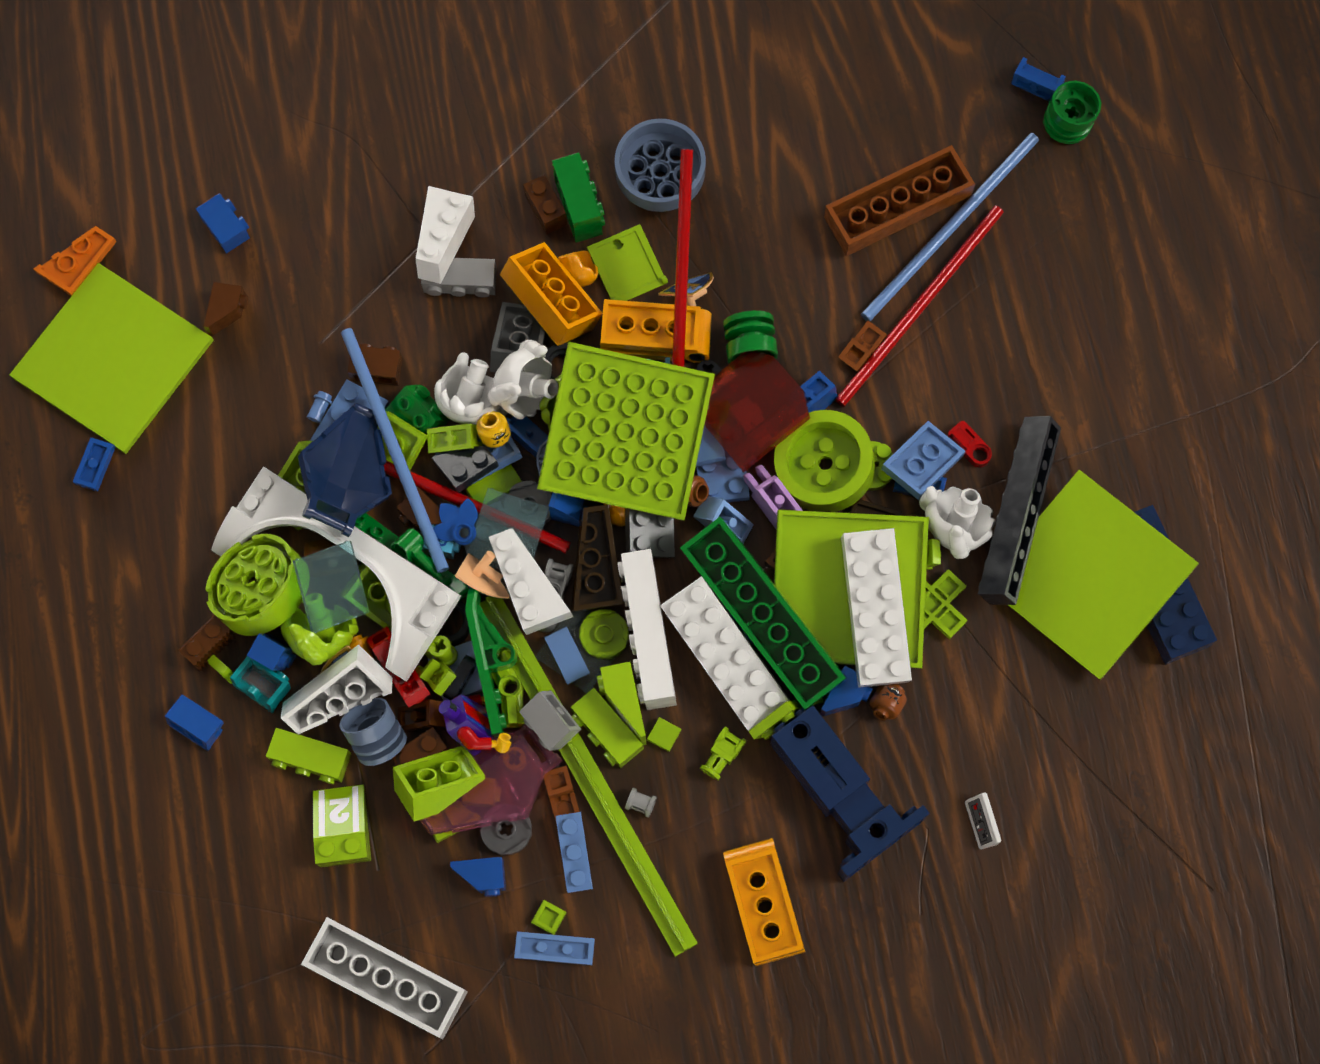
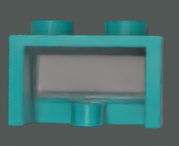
[230,656,291,714]

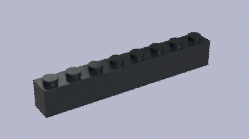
[978,416,1061,605]

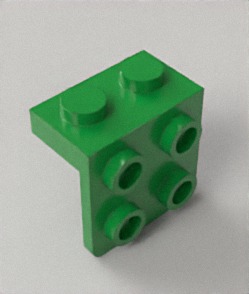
[385,384,450,435]

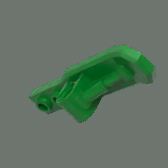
[355,513,468,602]
[465,587,517,738]

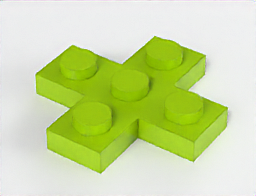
[924,569,968,640]

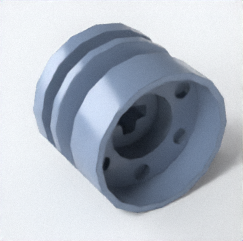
[339,698,407,766]

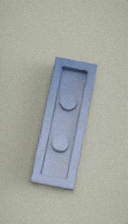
[556,812,593,893]
[514,931,595,966]

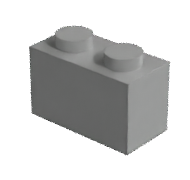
[519,690,581,751]

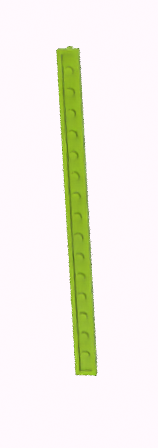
[480,596,698,957]

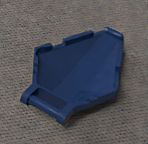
[298,403,392,537]

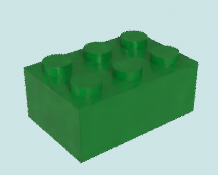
[552,152,605,243]

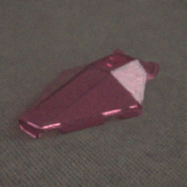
[420,724,562,836]

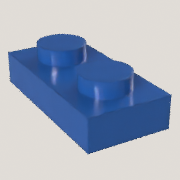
[73,437,116,492]

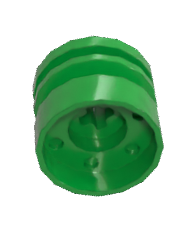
[1043,80,1101,144]
[723,310,778,368]

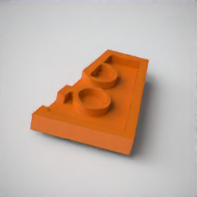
[33,226,117,296]

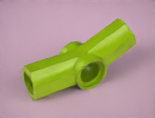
[491,651,525,728]

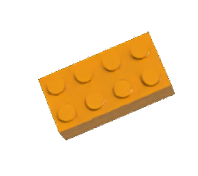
[500,242,603,346]

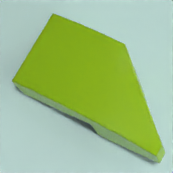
[415,658,456,696]

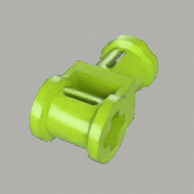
[425,636,458,666]
[700,726,747,781]

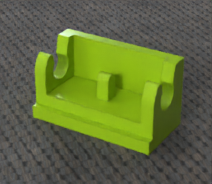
[427,424,483,454]

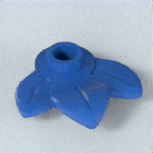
[433,499,478,545]

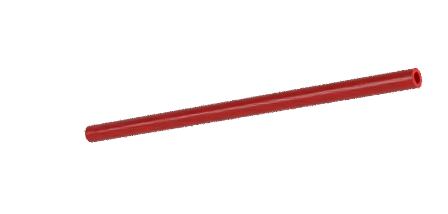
[672,149,693,367]
[835,205,1004,407]
[384,460,571,554]

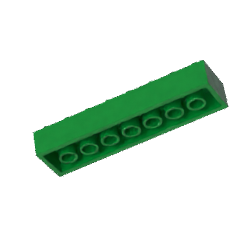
[680,517,847,709]

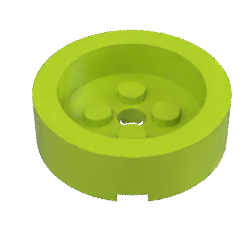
[774,410,875,512]
[206,534,309,636]

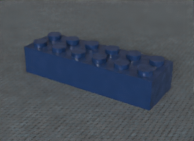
[1134,505,1217,665]

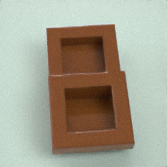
[838,321,888,372]
[542,765,580,824]

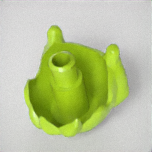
[280,593,359,666]

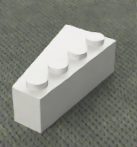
[416,186,475,284]
[489,528,573,635]
[281,644,393,734]

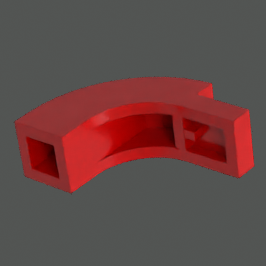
[366,626,430,707]

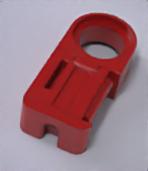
[947,421,992,468]

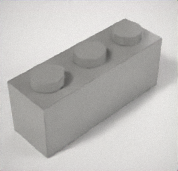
[421,258,497,297]

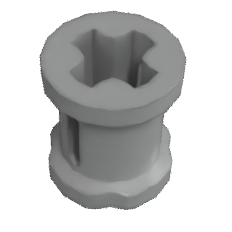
[625,788,657,818]

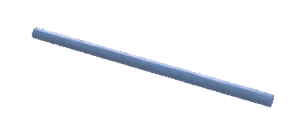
[861,133,1039,321]
[341,328,449,573]

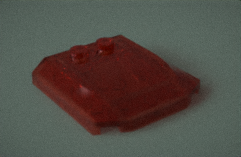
[704,351,810,472]

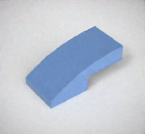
[544,626,590,684]

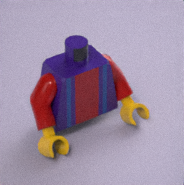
[439,688,512,756]

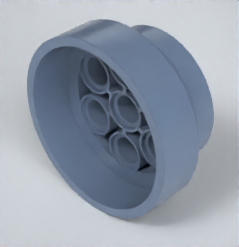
[615,119,706,212]

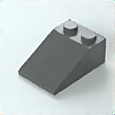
[490,302,546,373]

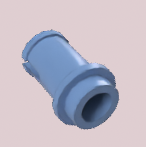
[307,391,332,424]

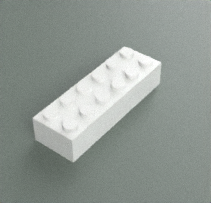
[841,528,912,688]
[617,549,677,710]
[660,576,790,731]
[301,917,468,1039]

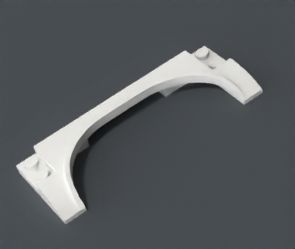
[211,466,462,682]

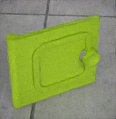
[587,224,668,301]

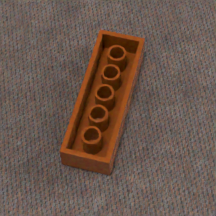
[824,145,975,256]

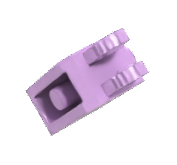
[743,465,803,530]

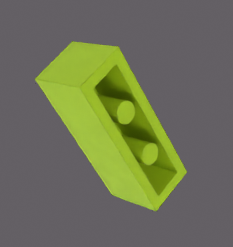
[571,688,644,769]
[266,728,352,784]

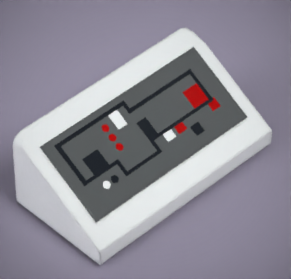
[965,792,1002,849]

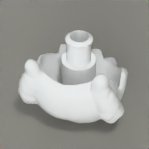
[488,340,558,419]
[434,352,508,424]
[919,486,996,559]

